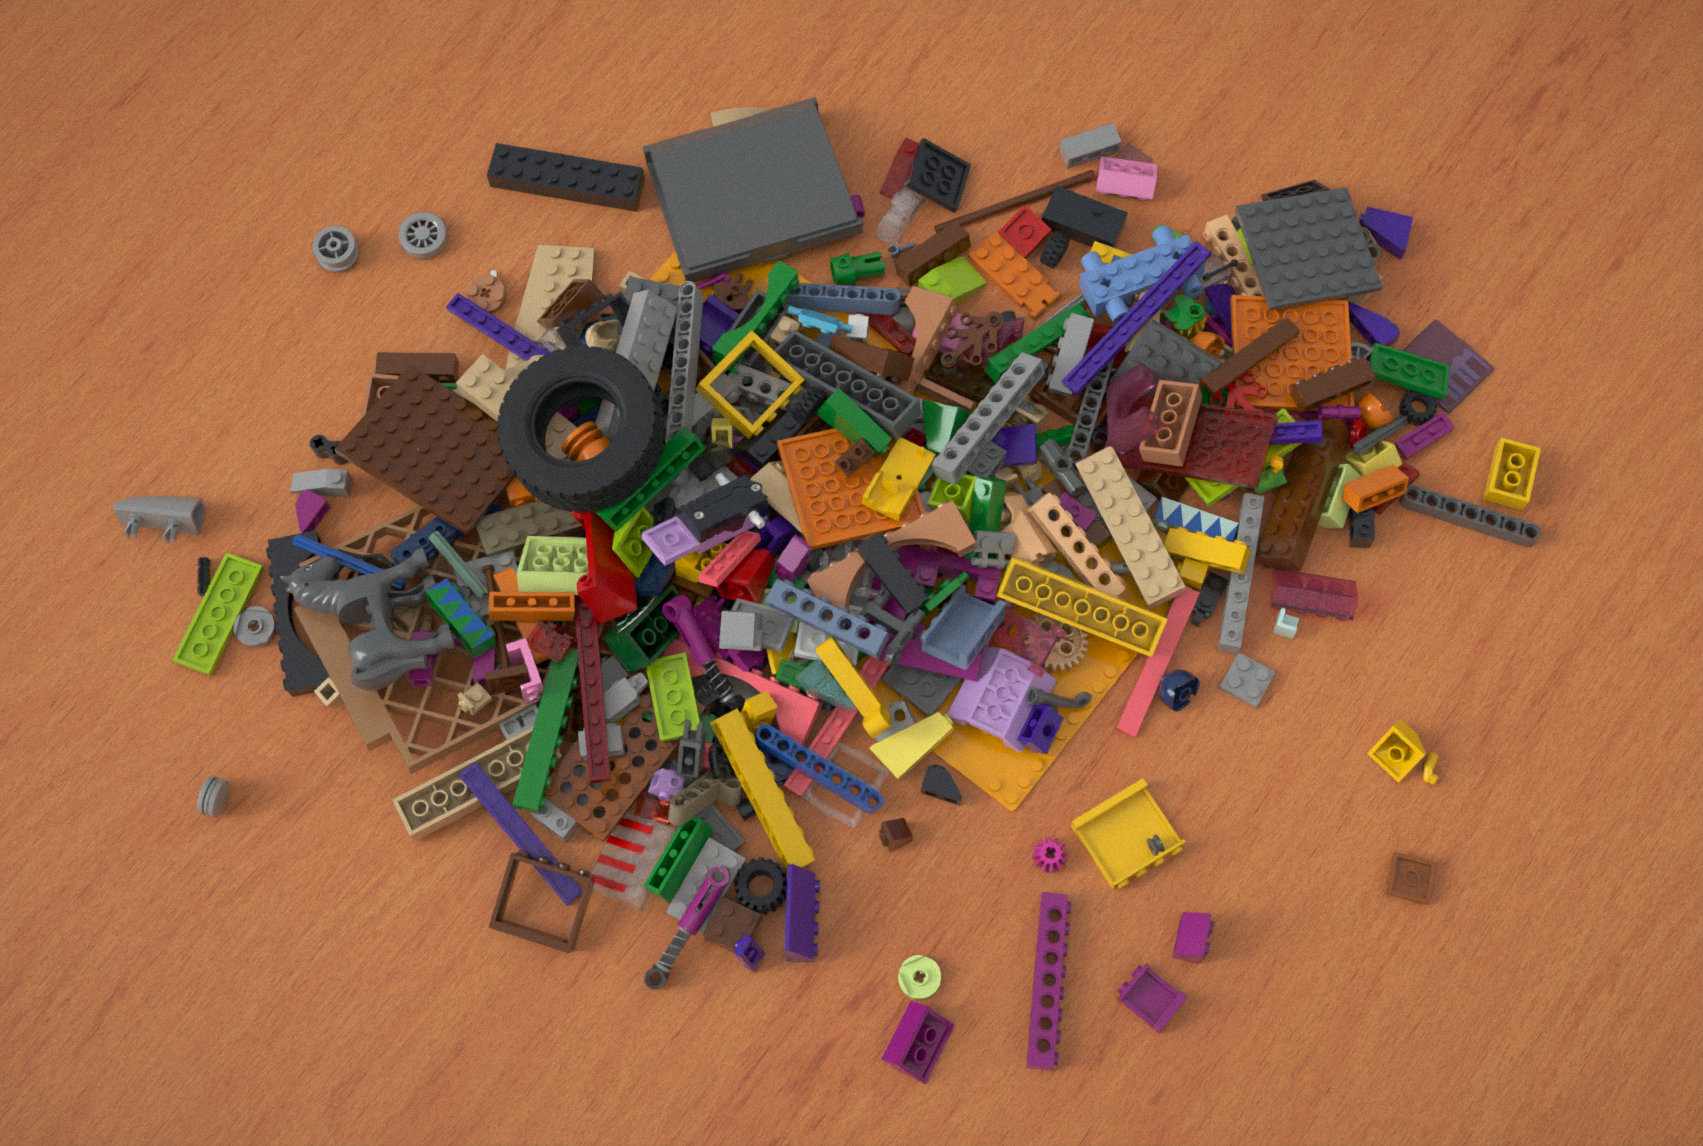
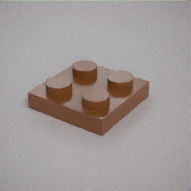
[1385,852,1437,905]

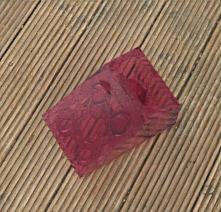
[963,317,1025,367]

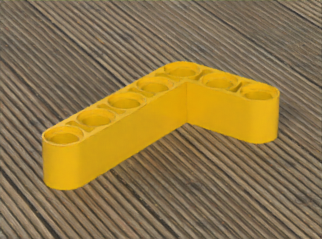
[815,636,892,739]

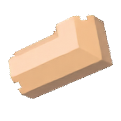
[999,492,1057,567]

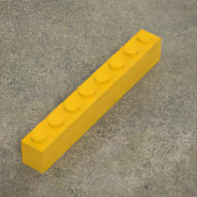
[710,709,815,874]

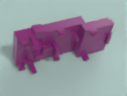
[691,595,768,672]

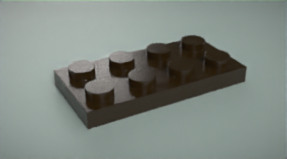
[925,351,996,403]

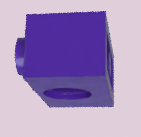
[1017,705,1064,754]

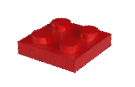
[998,204,1052,259]

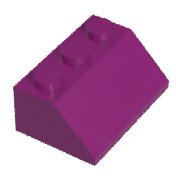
[881,1001,954,1084]

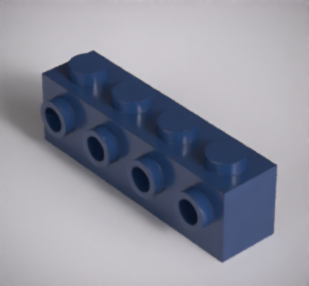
[390,517,467,573]

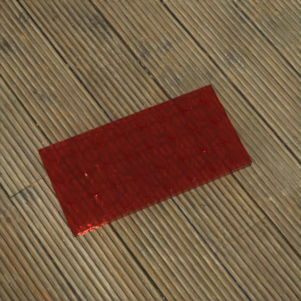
[1104,392,1278,489]

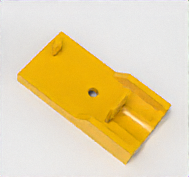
[862,437,936,522]

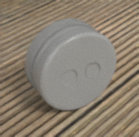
[197,776,230,817]

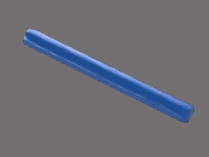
[293,534,406,590]

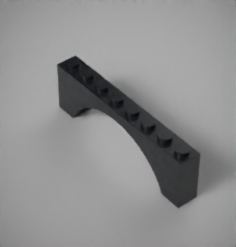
[266,530,330,697]

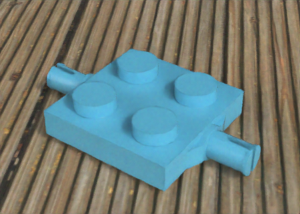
[787,305,853,334]

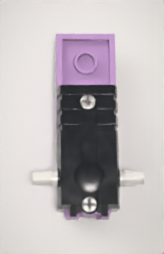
[642,473,769,566]

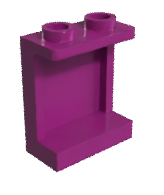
[1118,963,1187,1033]

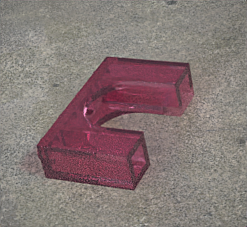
[1106,363,1159,454]

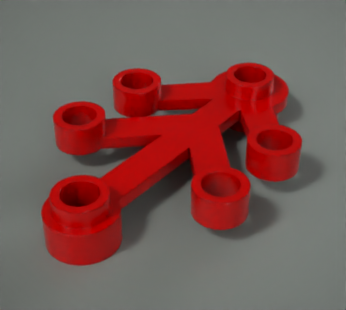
[1210,371,1268,425]

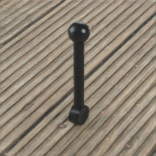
[1202,259,1238,281]

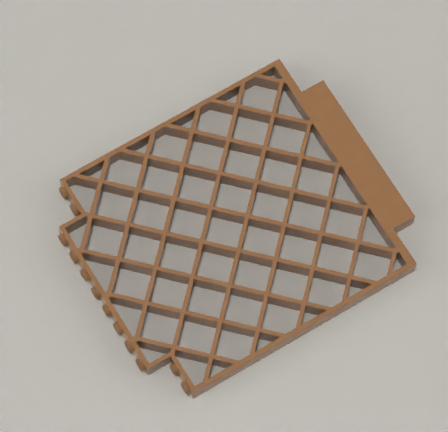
[294,489,623,774]

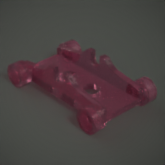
[985,598,1067,678]

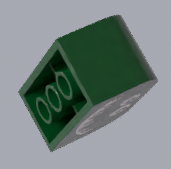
[603,584,681,673]

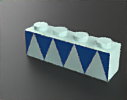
[1153,497,1239,542]

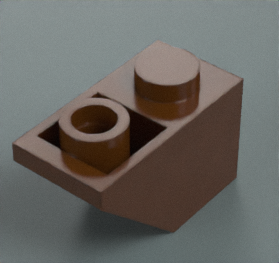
[879,818,913,851]

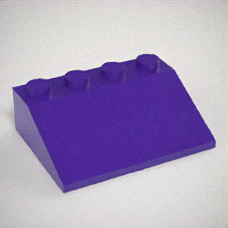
[785,864,820,963]

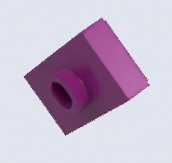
[1059,492,1097,532]

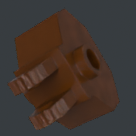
[712,273,754,314]

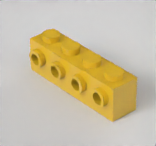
[1164,527,1251,575]

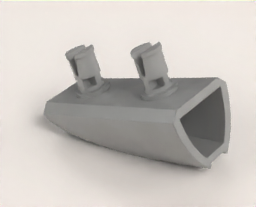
[114,496,205,544]

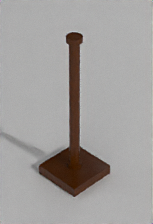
[482,565,530,695]

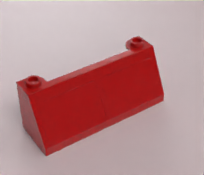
[572,510,638,624]

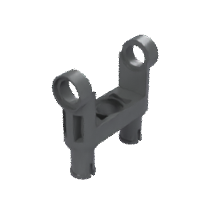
[843,588,925,665]

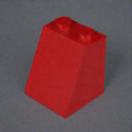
[715,549,775,604]

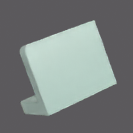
[1273,608,1299,639]

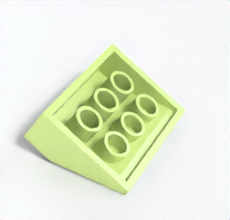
[517,536,588,595]

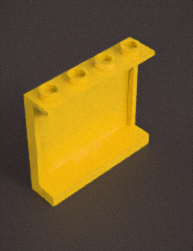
[1071,778,1185,890]

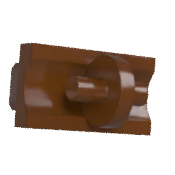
[835,437,876,477]

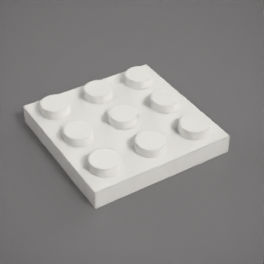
[794,604,863,666]

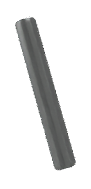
[1353,415,1409,454]

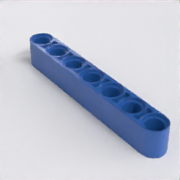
[754,724,883,814]

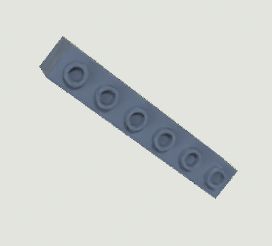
[765,579,890,659]

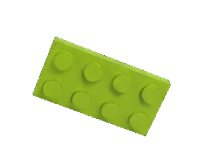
[646,652,700,743]

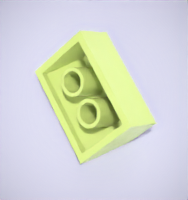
[1318,464,1361,528]

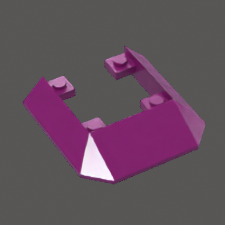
[860,545,1002,682]

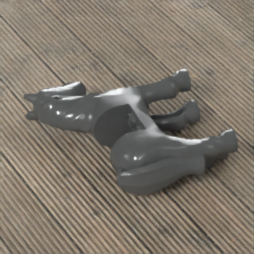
[280,547,455,691]

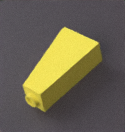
[870,712,954,781]

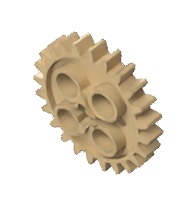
[1022,613,1089,673]

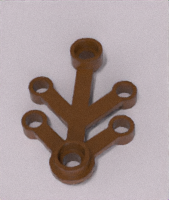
[941,312,1004,369]

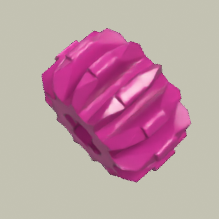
[1032,837,1068,874]

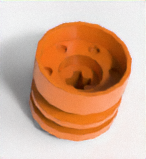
[561,421,611,461]

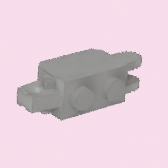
[583,672,649,724]

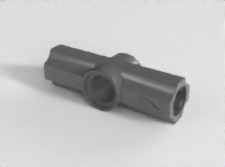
[1039,439,1086,496]

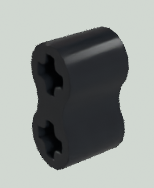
[310,435,348,465]

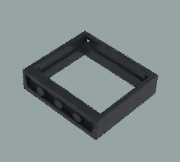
[557,292,630,348]

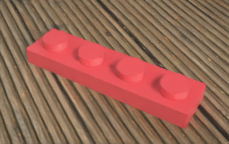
[698,531,761,587]

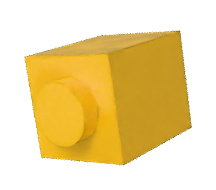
[1177,557,1209,590]

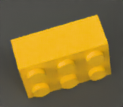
[1483,438,1541,511]

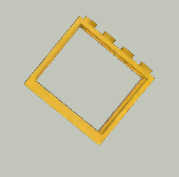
[696,330,805,439]

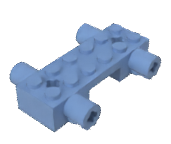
[1079,225,1205,325]

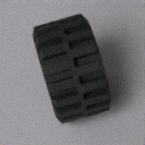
[734,857,787,915]

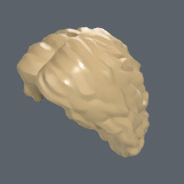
[585,319,621,353]

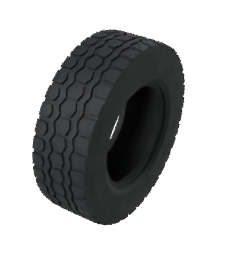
[497,346,665,512]

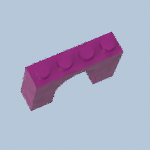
[409,630,497,686]

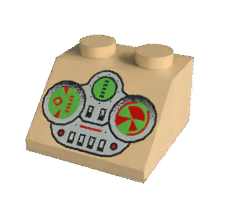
[1007,397,1049,434]

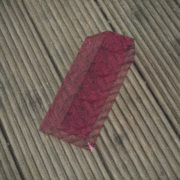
[1270,569,1358,621]

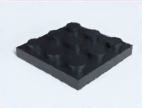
[906,138,971,213]

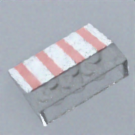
[591,812,676,912]

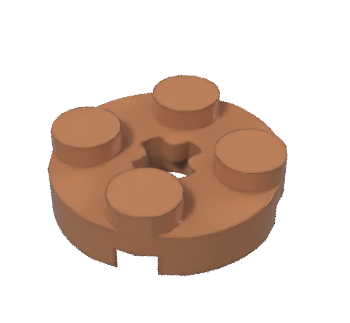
[466,274,506,314]

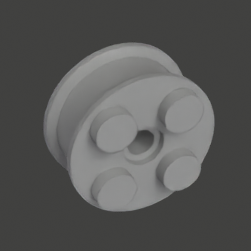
[313,226,359,272]

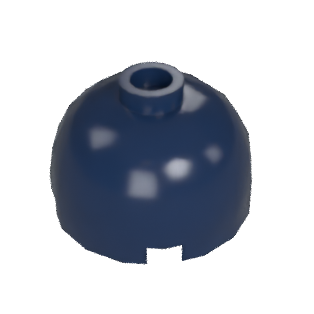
[1159,669,1200,712]

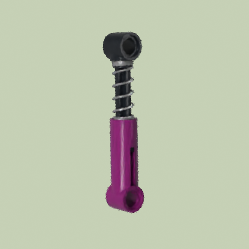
[662,595,746,716]
[644,866,731,990]

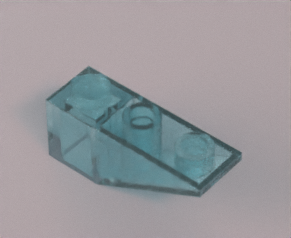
[795,659,857,713]

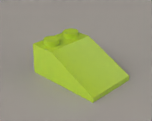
[918,256,987,306]
[612,506,653,577]

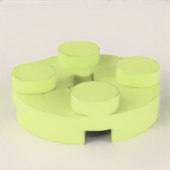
[898,955,941,1000]

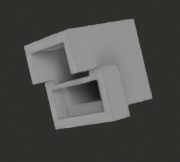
[719,611,763,651]

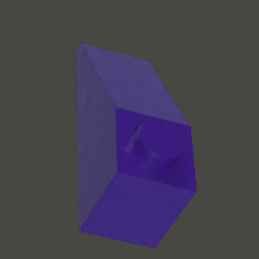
[1348,301,1400,347]

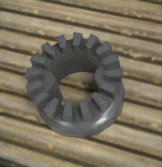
[1146,834,1165,856]

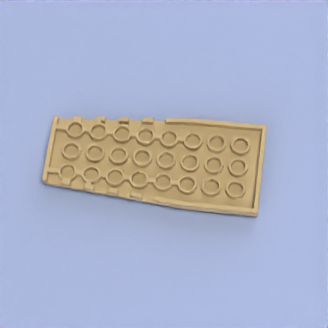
[506,245,595,369]

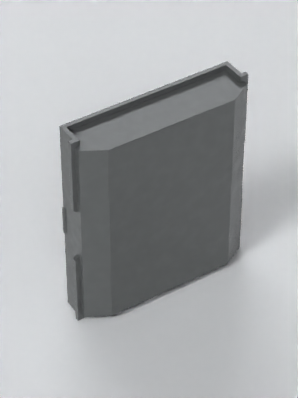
[643,97,863,282]

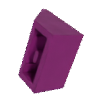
[1172,912,1214,964]

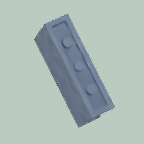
[920,585,1007,670]

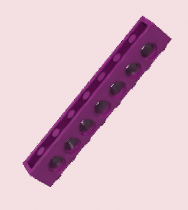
[1026,892,1071,1071]

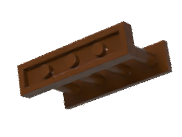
[1028,352,1121,432]

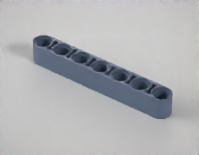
[767,283,900,315]

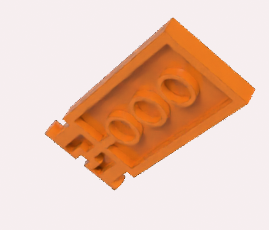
[968,231,1062,320]

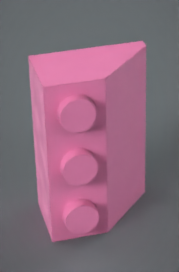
[1096,156,1157,200]

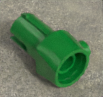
[830,251,885,286]

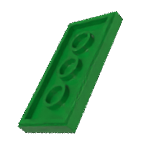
[1370,343,1450,400]

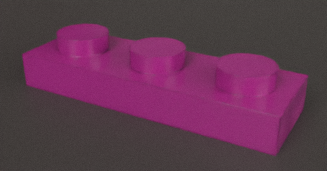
[1394,412,1455,460]

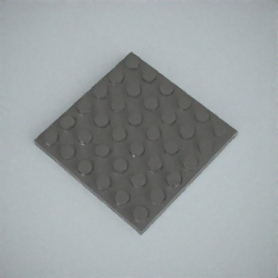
[1235,187,1382,311]

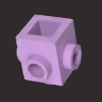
[648,768,684,802]

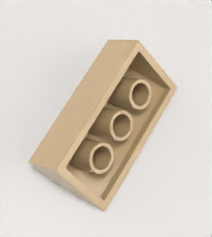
[751,461,803,534]

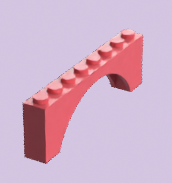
[662,635,824,747]

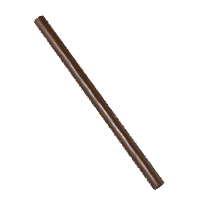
[934,170,1096,234]

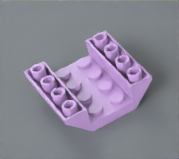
[947,646,1057,754]

